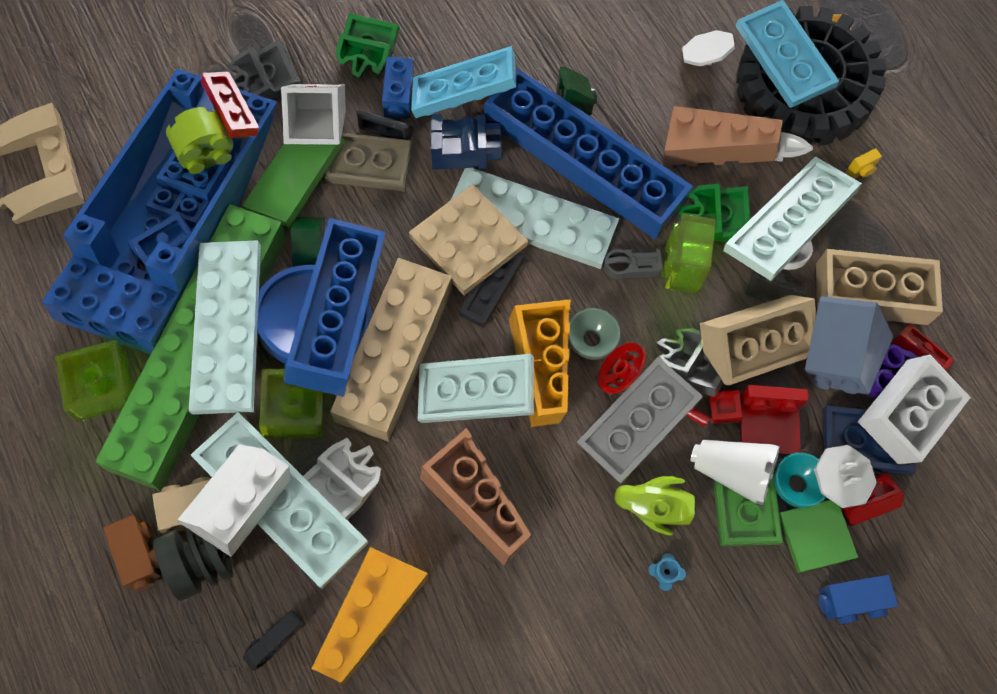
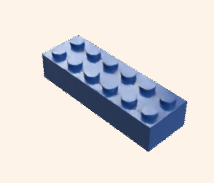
[284,218,386,397]

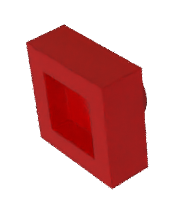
[710,390,743,424]

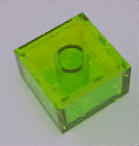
[661,213,716,294]
[54,340,133,422]
[259,369,325,438]

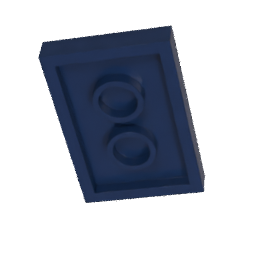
[823,405,916,475]

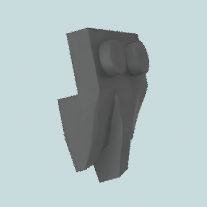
[228,39,302,99]
[656,328,724,397]

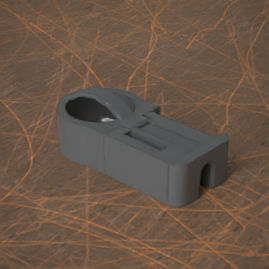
[603,248,663,280]

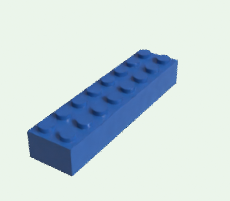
[484,68,693,240]

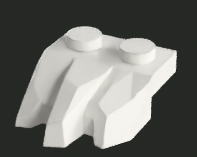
[303,438,381,520]

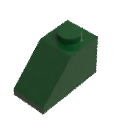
[556,67,597,116]

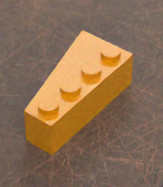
[509,299,571,427]

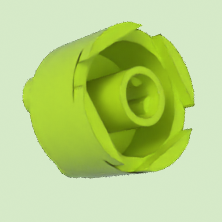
[166,107,233,174]

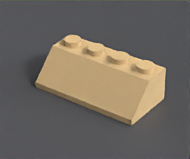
[700,295,816,385]

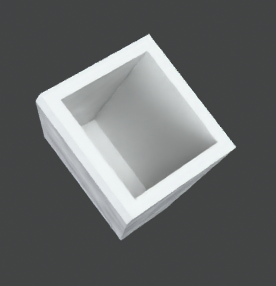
[281,84,346,144]

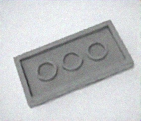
[577,357,703,484]

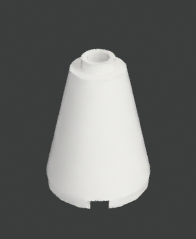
[690,440,779,505]

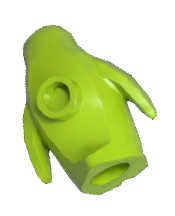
[614,476,695,535]

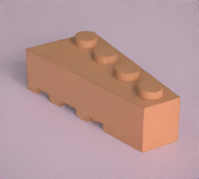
[663,106,783,168]
[420,428,531,566]

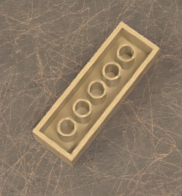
[330,258,452,442]

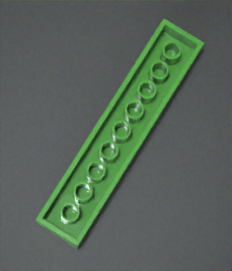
[95,204,287,492]

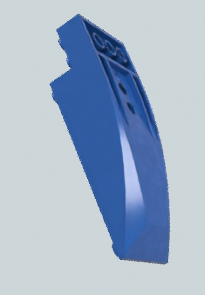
[42,68,277,355]

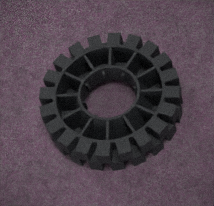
[736,6,887,146]

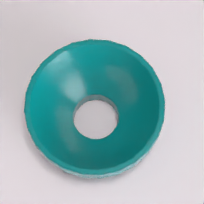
[774,453,826,508]

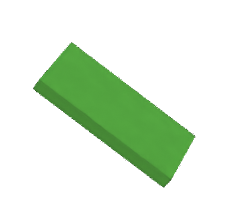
[242,136,345,228]

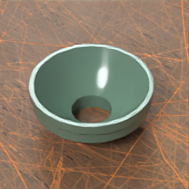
[568,308,620,360]

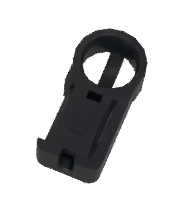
[243,610,306,671]

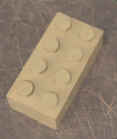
[816,249,943,325]

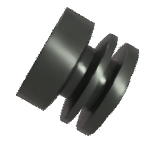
[153,528,233,601]

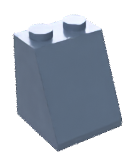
[805,296,893,394]

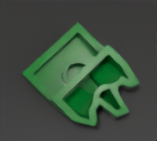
[335,13,400,80]
[678,183,750,242]

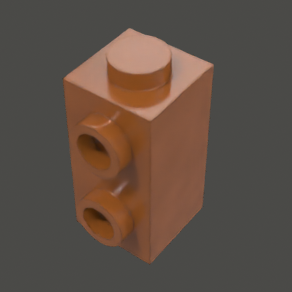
[103,515,162,592]

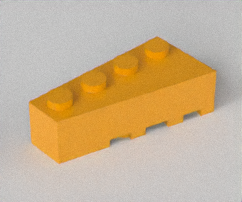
[311,547,429,685]

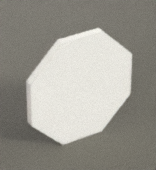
[682,30,735,66]
[814,445,877,508]

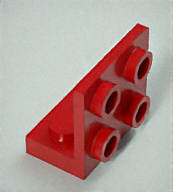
[740,385,808,456]

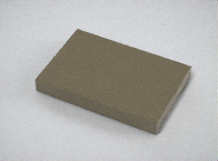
[323,132,412,192]

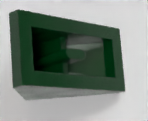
[290,217,325,267]

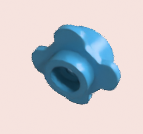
[648,553,686,591]

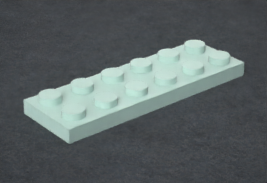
[723,156,862,281]
[451,168,619,269]
[189,240,261,415]
[191,412,368,589]

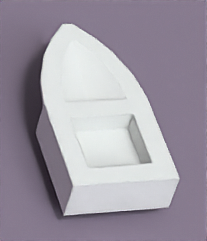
[775,132,813,162]

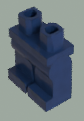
[431,114,502,170]

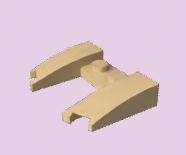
[0,103,85,224]

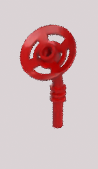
[598,342,711,427]

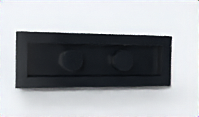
[459,253,524,328]

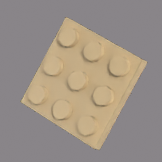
[409,184,528,295]

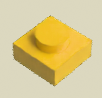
[845,148,882,179]

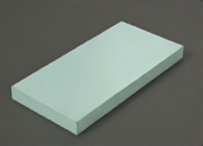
[418,354,534,423]

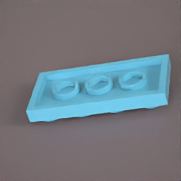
[736,0,839,108]
[411,46,516,118]

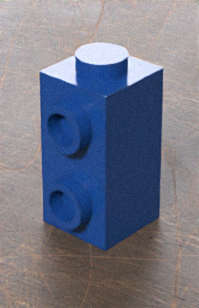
[382,57,414,119]
[818,575,898,624]

